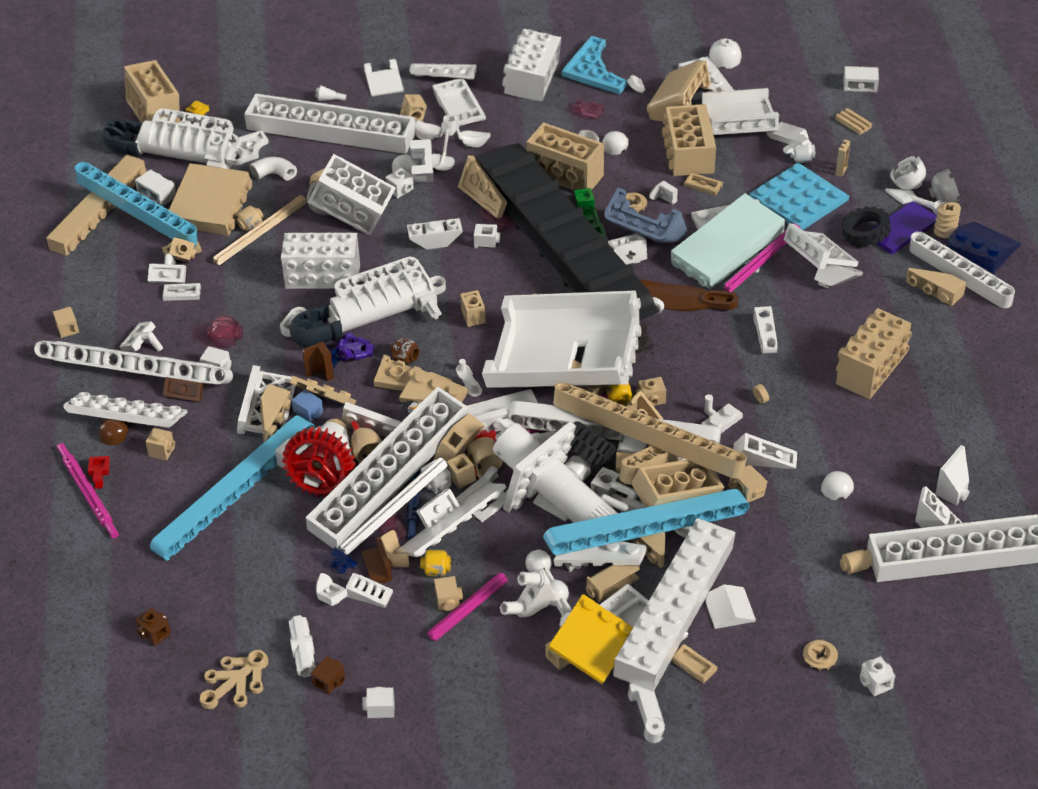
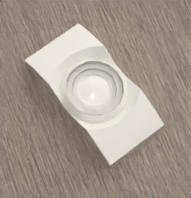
[432,78,486,126]
[600,584,688,640]

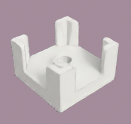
[410,139,433,183]

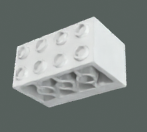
[308,154,396,235]

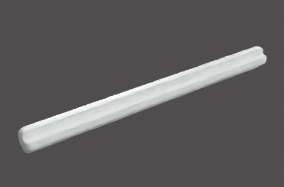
[340,458,447,555]

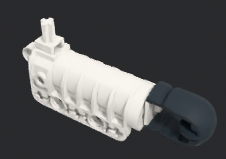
[102,109,246,169]
[289,257,446,348]

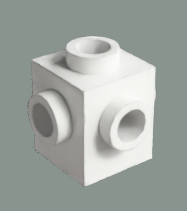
[386,168,414,198]
[860,657,895,696]

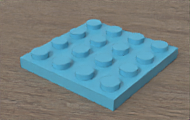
[750,163,849,230]

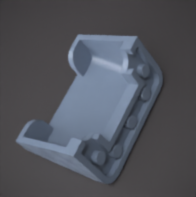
[604,188,688,243]

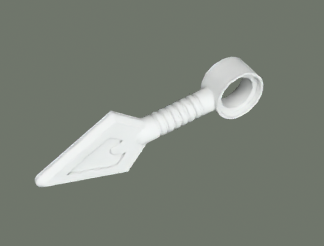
[885,188,948,215]

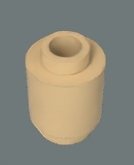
[840,549,873,574]

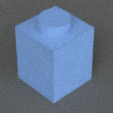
[292,390,323,422]

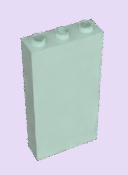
[671,194,785,290]

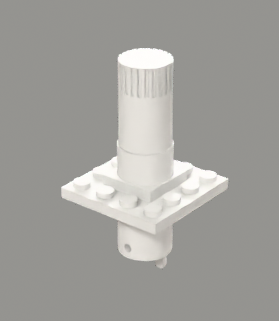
[493,418,618,523]

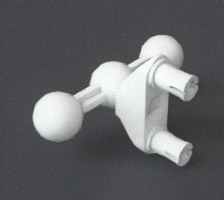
[500,549,572,627]

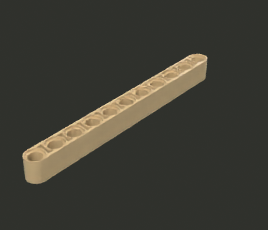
[553,383,747,479]

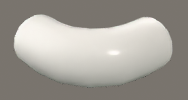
[249,157,297,181]

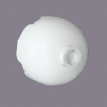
[709,39,741,69]
[890,156,926,190]

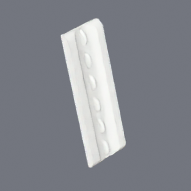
[64,392,187,428]

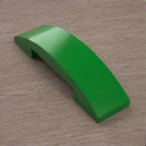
[574,188,607,236]

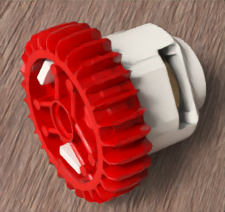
[282,422,356,498]

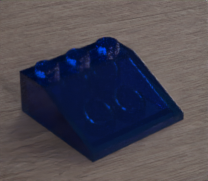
[947,221,1021,274]

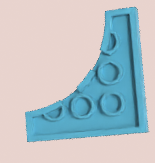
[562,36,627,95]

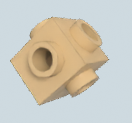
[636,377,666,406]

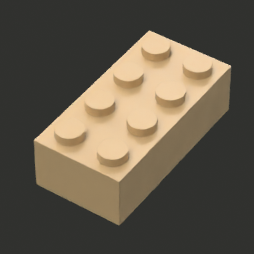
[631,460,724,508]

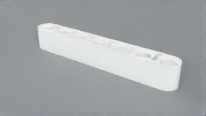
[909,232,1015,308]

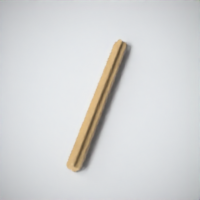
[213,195,306,265]

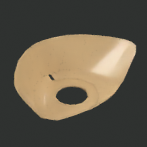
[381,530,409,568]

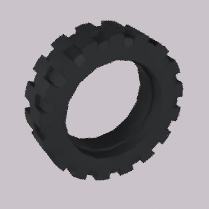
[842,206,891,247]

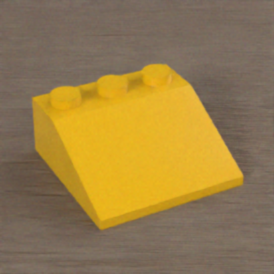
[548,594,634,684]

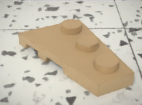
[399,368,468,403]
[290,376,356,405]

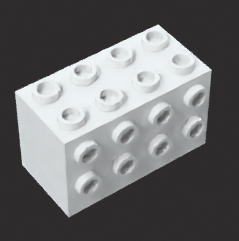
[502,29,561,101]
[281,233,360,289]

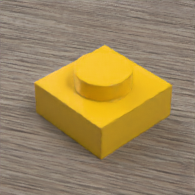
[185,101,209,115]

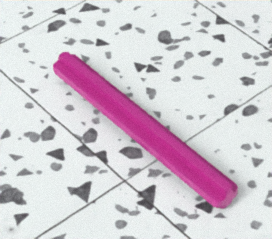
[427,573,508,641]

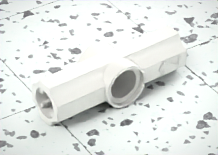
[289,615,316,677]

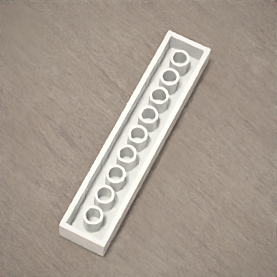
[244,94,416,154]
[306,387,468,552]
[867,514,1038,582]
[613,518,735,692]

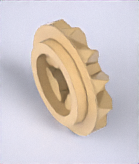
[626,193,647,213]
[803,640,838,671]

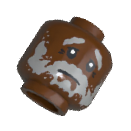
[391,338,420,364]

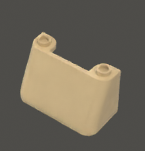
[647,60,711,121]

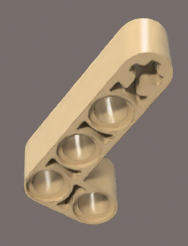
[619,444,679,484]

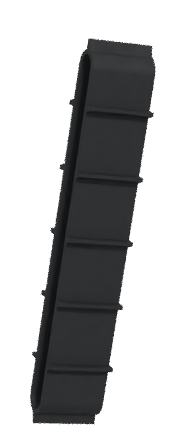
[475,143,659,320]

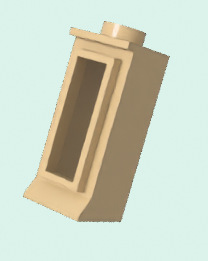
[586,565,640,603]

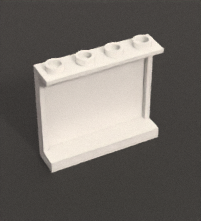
[702,88,779,135]

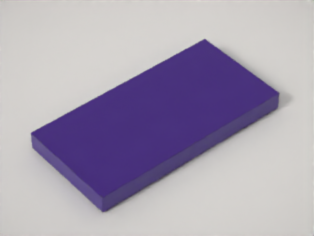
[869,201,937,255]

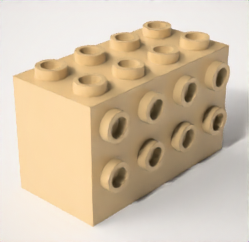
[836,308,912,399]

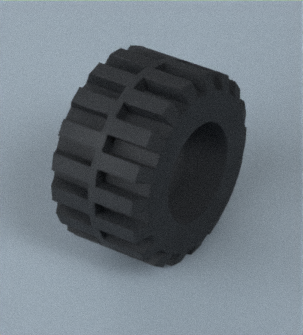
[570,421,616,469]

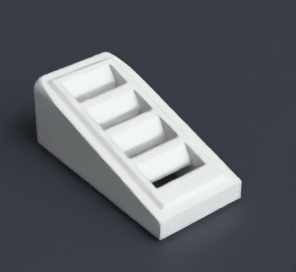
[346,573,393,607]

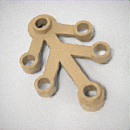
[200,650,268,709]

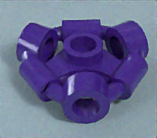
[336,332,374,361]

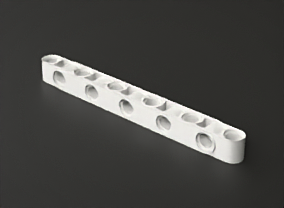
[34,341,233,384]

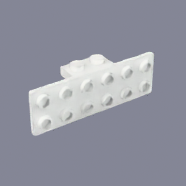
[467,389,538,435]
[396,483,506,557]

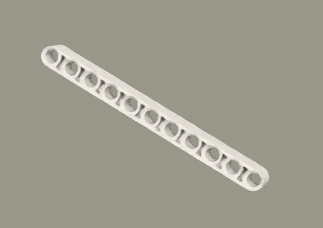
[507,401,721,444]

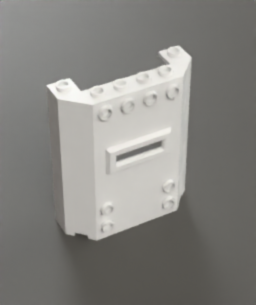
[482,291,641,388]

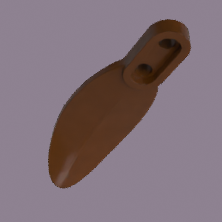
[639,279,738,311]

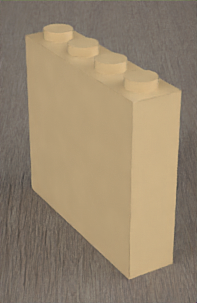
[169,163,252,236]

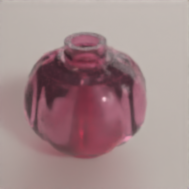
[207,315,243,348]

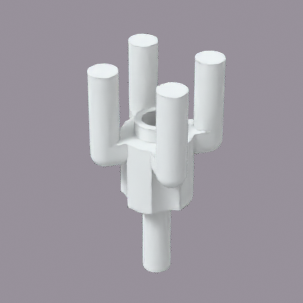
[601,480,645,513]

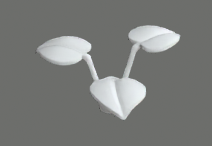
[415,115,491,171]

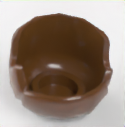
[99,418,129,445]

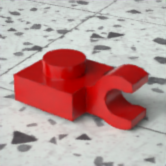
[88,456,110,489]

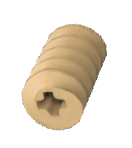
[934,202,961,238]

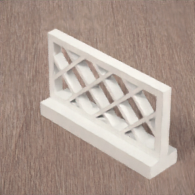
[784,223,858,270]
[237,365,296,434]

